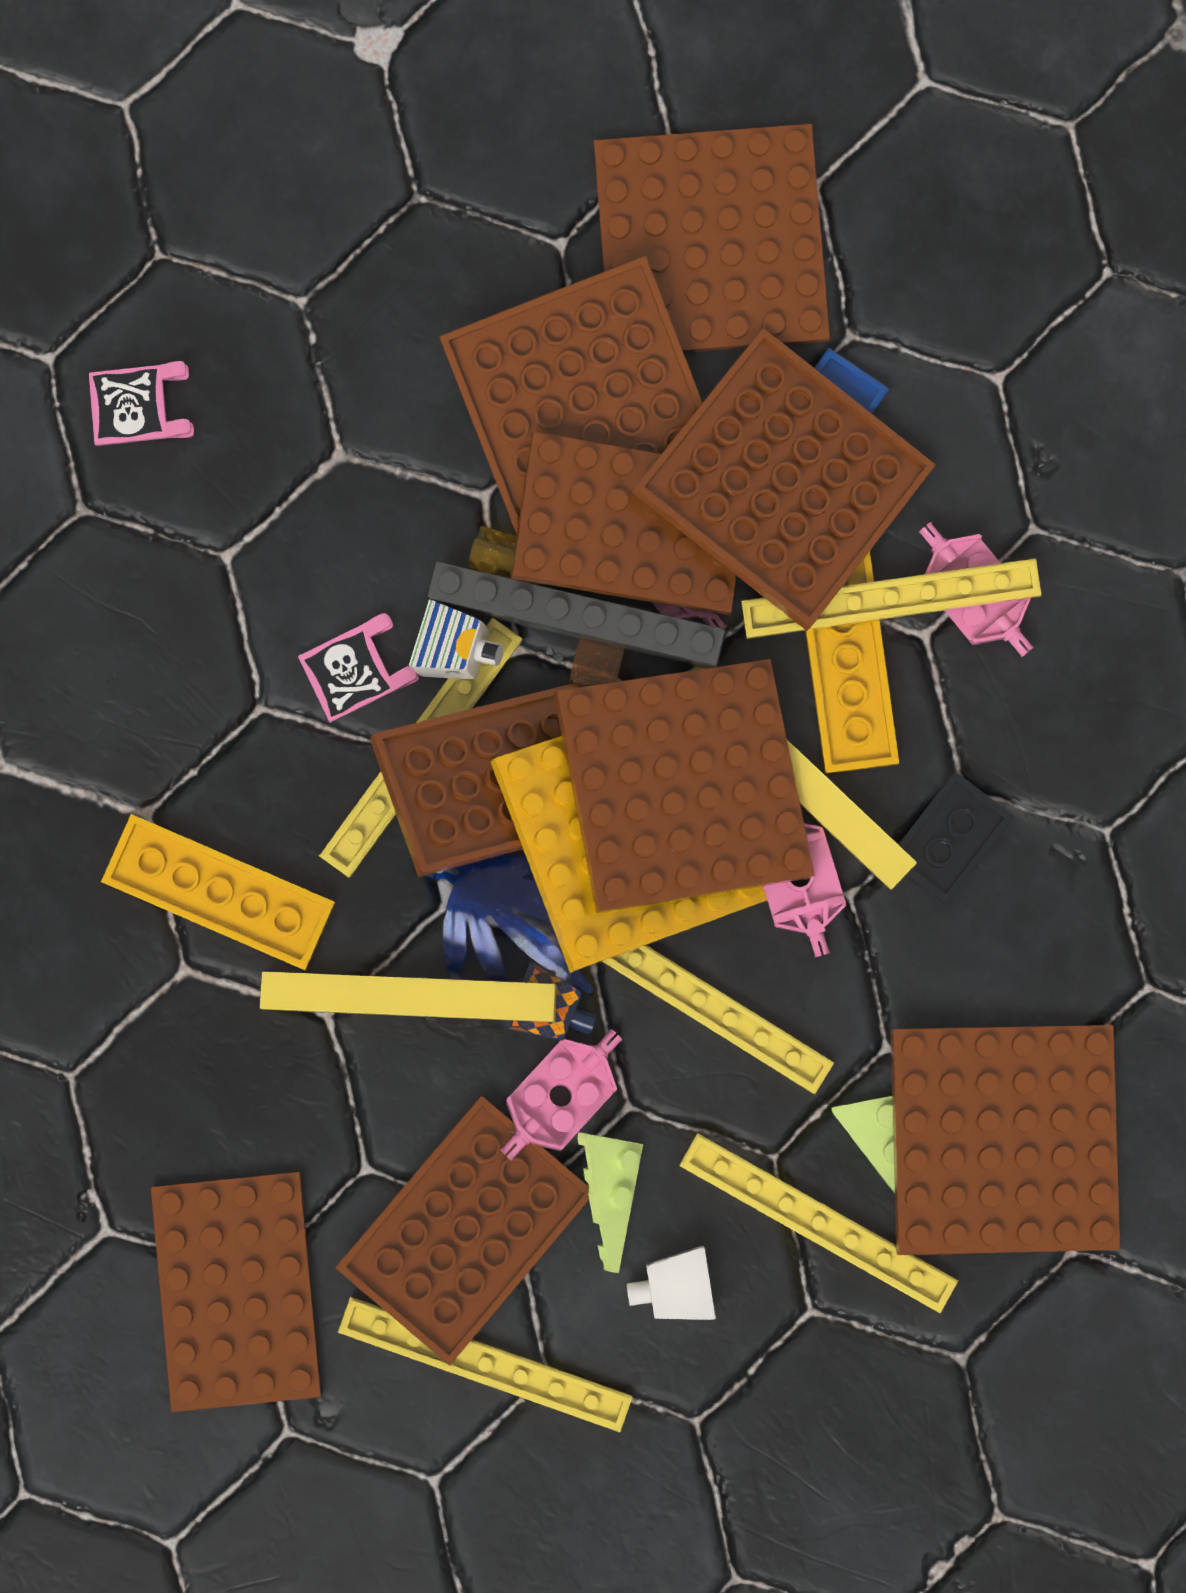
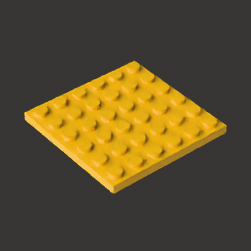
[490,736,767,973]

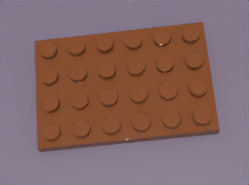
[511,431,736,615]
[370,682,579,877]
[335,1095,589,1366]
[151,1172,322,1412]

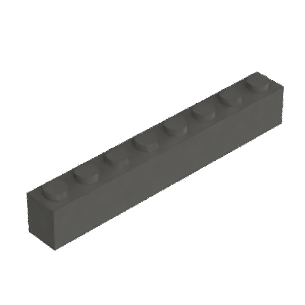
[428,561,726,669]

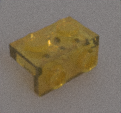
[468,526,540,586]

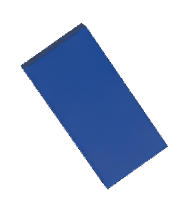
[815,348,889,414]

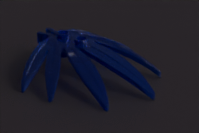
[427,852,594,994]

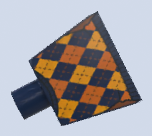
[504,961,598,1041]

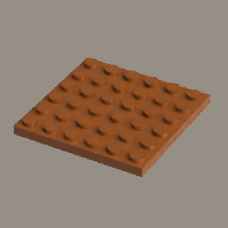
[594,124,830,353]
[439,256,702,535]
[632,328,936,631]
[554,659,814,914]
[891,1025,1120,1255]

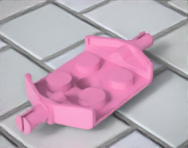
[919,522,1034,657]
[763,823,846,957]
[500,1029,622,1161]

